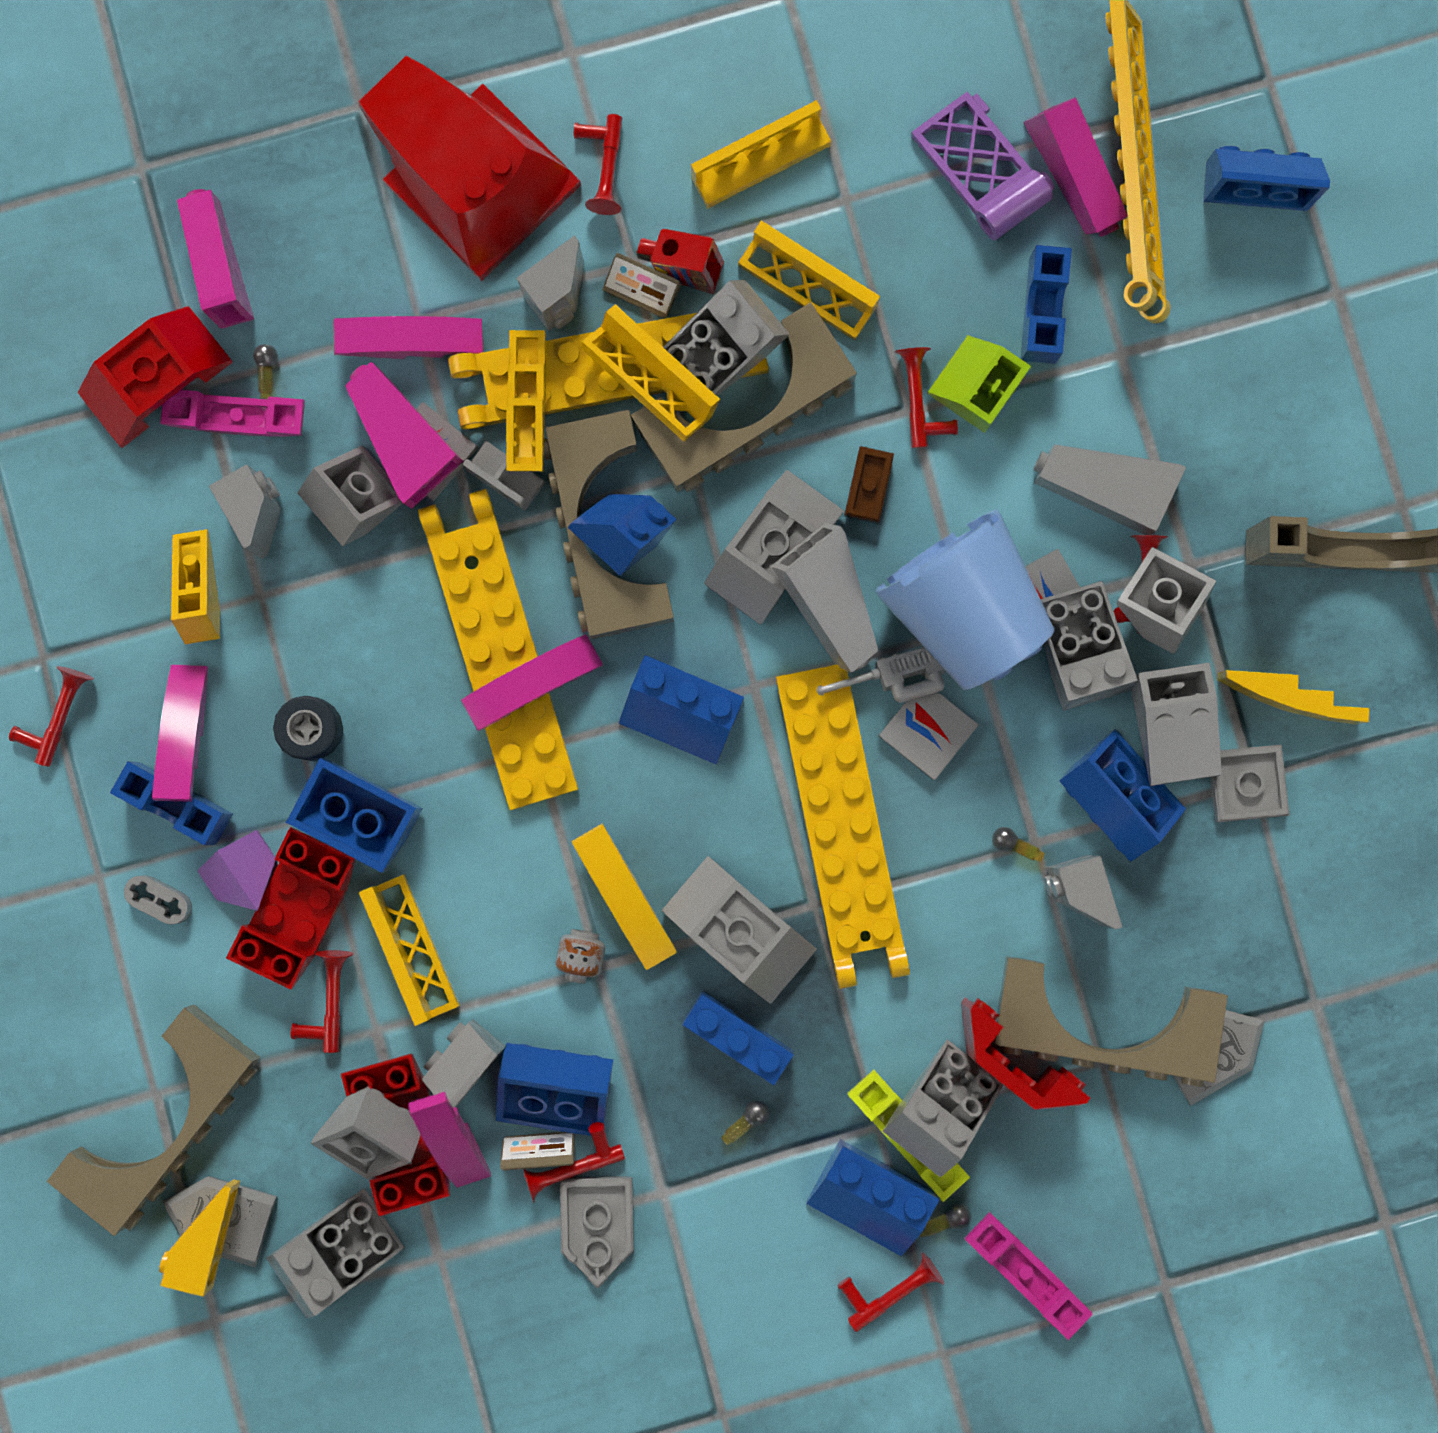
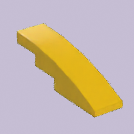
[506,330,546,472]
[1217,670,1369,724]
[571,823,677,970]

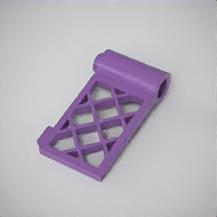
[911,92,1054,241]

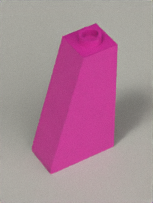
[1023,97,1128,237]
[177,189,254,329]
[345,362,463,509]

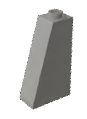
[1033,444,1186,535]
[771,522,878,673]

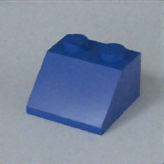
[568,494,677,576]

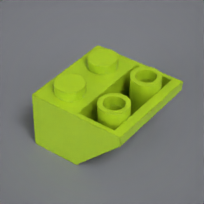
[927,335,1031,433]

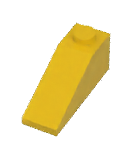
[171,529,220,644]
[159,1179,240,1297]

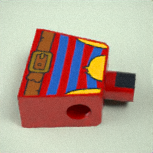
[637,229,724,295]

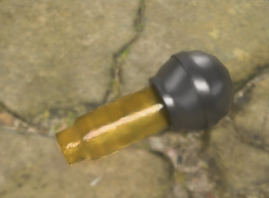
[253,344,278,399]
[992,827,1045,862]
[721,1101,769,1145]
[920,1204,971,1238]

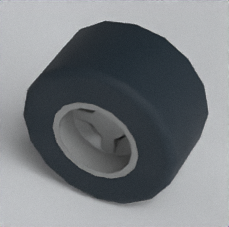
[273,695,343,761]

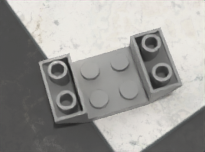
[704,470,844,625]
[662,856,817,1004]

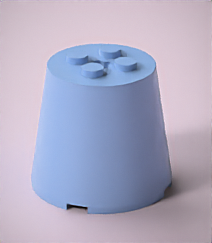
[875,509,1055,690]

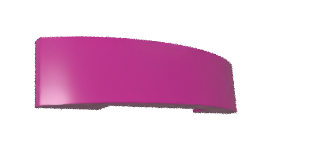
[160,390,305,437]
[461,634,603,732]
[964,1212,1093,1340]

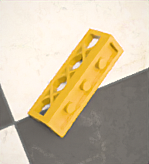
[691,100,831,209]
[738,220,880,340]
[580,304,720,442]
[359,874,460,1026]

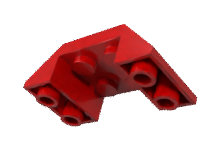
[77,306,233,448]
[226,827,356,990]
[961,997,1091,1110]
[341,1053,450,1216]

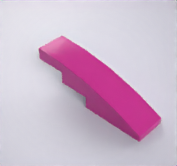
[333,316,483,359]
[152,665,208,802]
[409,1091,491,1188]

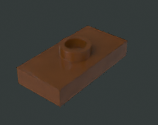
[844,446,894,524]

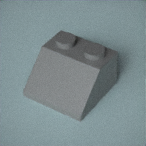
[517,235,584,331]
[297,445,403,546]
[209,464,281,559]
[1117,547,1216,654]
[1044,855,1122,929]
[422,1019,505,1108]
[311,1087,420,1179]

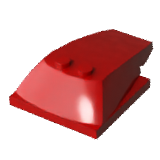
[358,55,581,281]

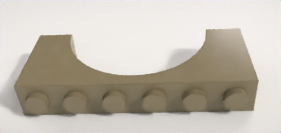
[631,302,857,493]
[544,410,675,639]
[1245,516,1438,573]
[993,956,1228,1087]
[46,1004,261,1236]

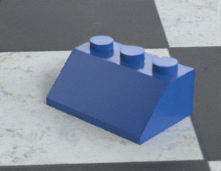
[1203,146,1330,211]
[619,655,744,765]
[1059,729,1186,862]
[286,758,423,873]
[496,1043,614,1136]
[806,1139,940,1256]

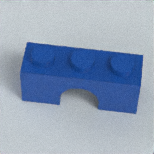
[1020,245,1072,364]
[110,761,233,845]
[682,991,794,1085]

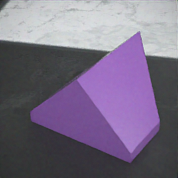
[197,830,276,911]

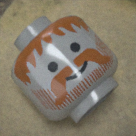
[555,929,605,984]

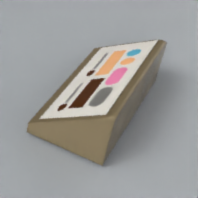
[602,253,681,319]
[500,1132,576,1171]

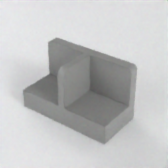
[462,441,545,511]

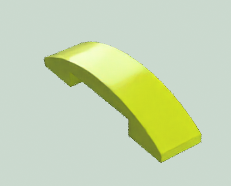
[847,1069,970,1202]

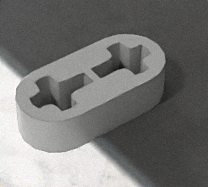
[124,875,192,924]

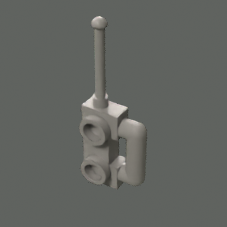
[817,647,946,703]

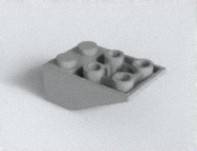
[663,280,790,396]
[1041,581,1138,711]
[1131,662,1222,786]
[883,1039,1004,1178]
[266,1188,405,1318]

